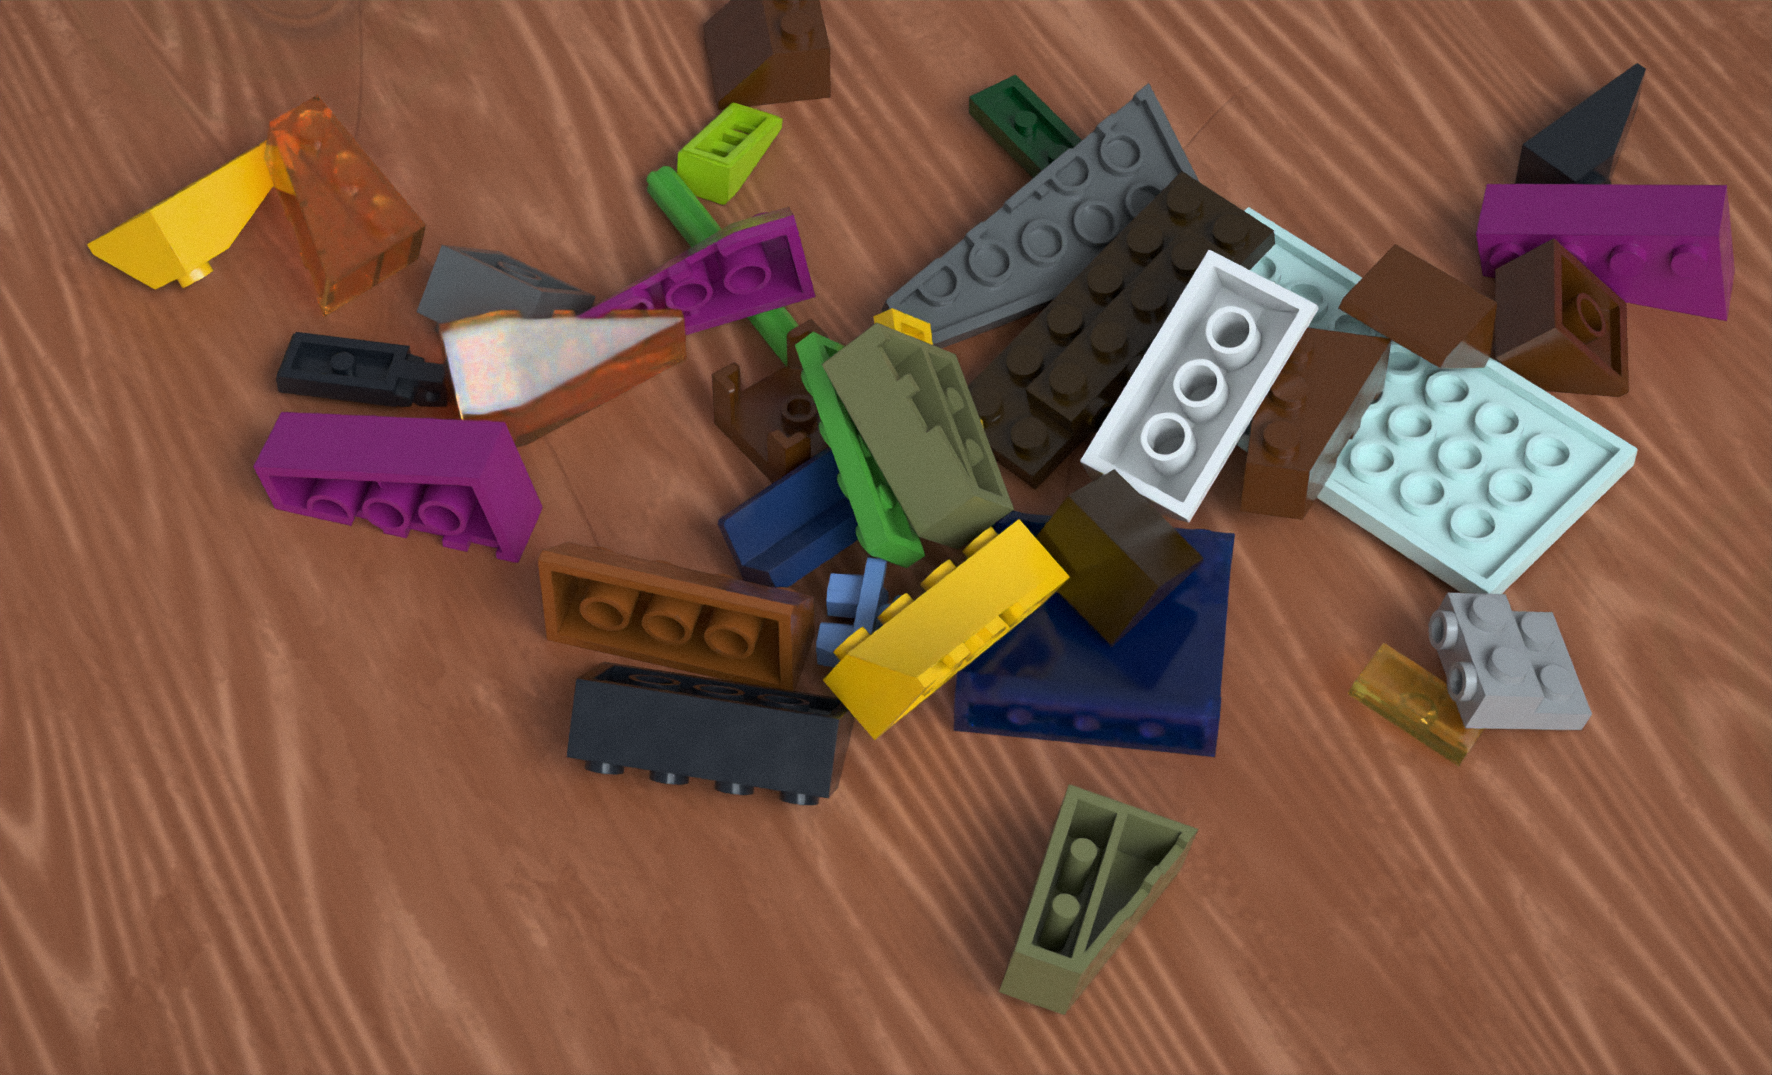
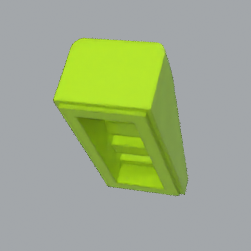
[677,102,783,205]

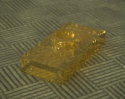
[1348,643,1486,766]

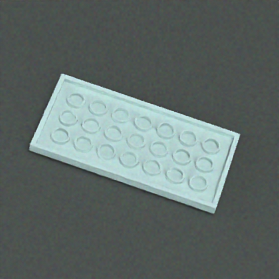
[1237,207,1638,594]

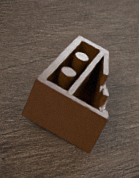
[1240,327,1392,520]

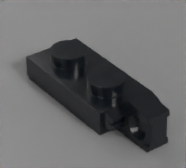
[276,332,453,407]

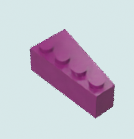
[1476,184,1735,321]

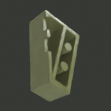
[821,322,1014,550]

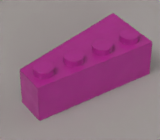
[253,412,543,563]

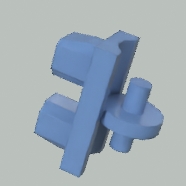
[816,557,902,667]

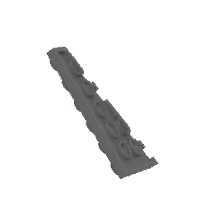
[881,83,1199,349]

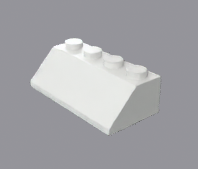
[1080,250,1319,523]

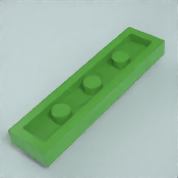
[795,332,926,568]

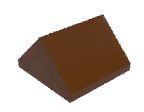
[1338,244,1497,369]

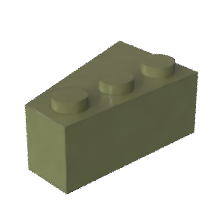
[999,784,1199,1015]

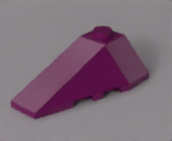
[569,207,816,365]

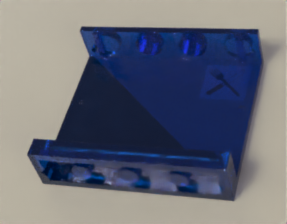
[954,511,1235,757]

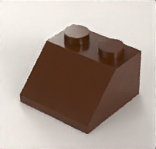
[703,0,831,110]
[1493,238,1629,397]

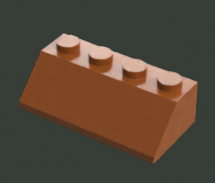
[538,542,815,691]

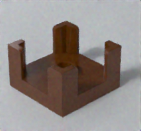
[712,319,829,483]

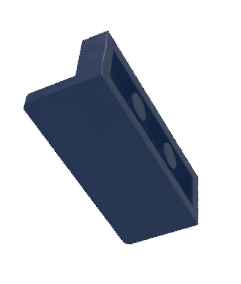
[718,447,858,588]

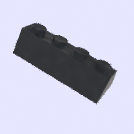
[567,662,855,805]

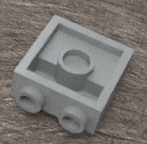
[1428,592,1592,730]

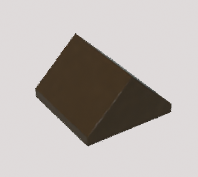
[1035,469,1204,648]

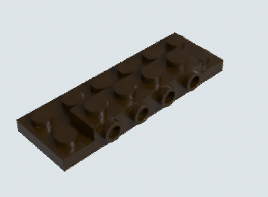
[968,171,1275,489]

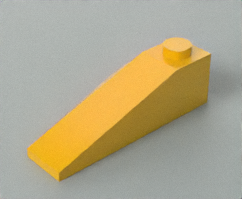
[87,115,317,290]

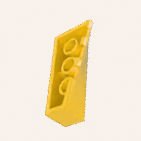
[823,519,1070,740]

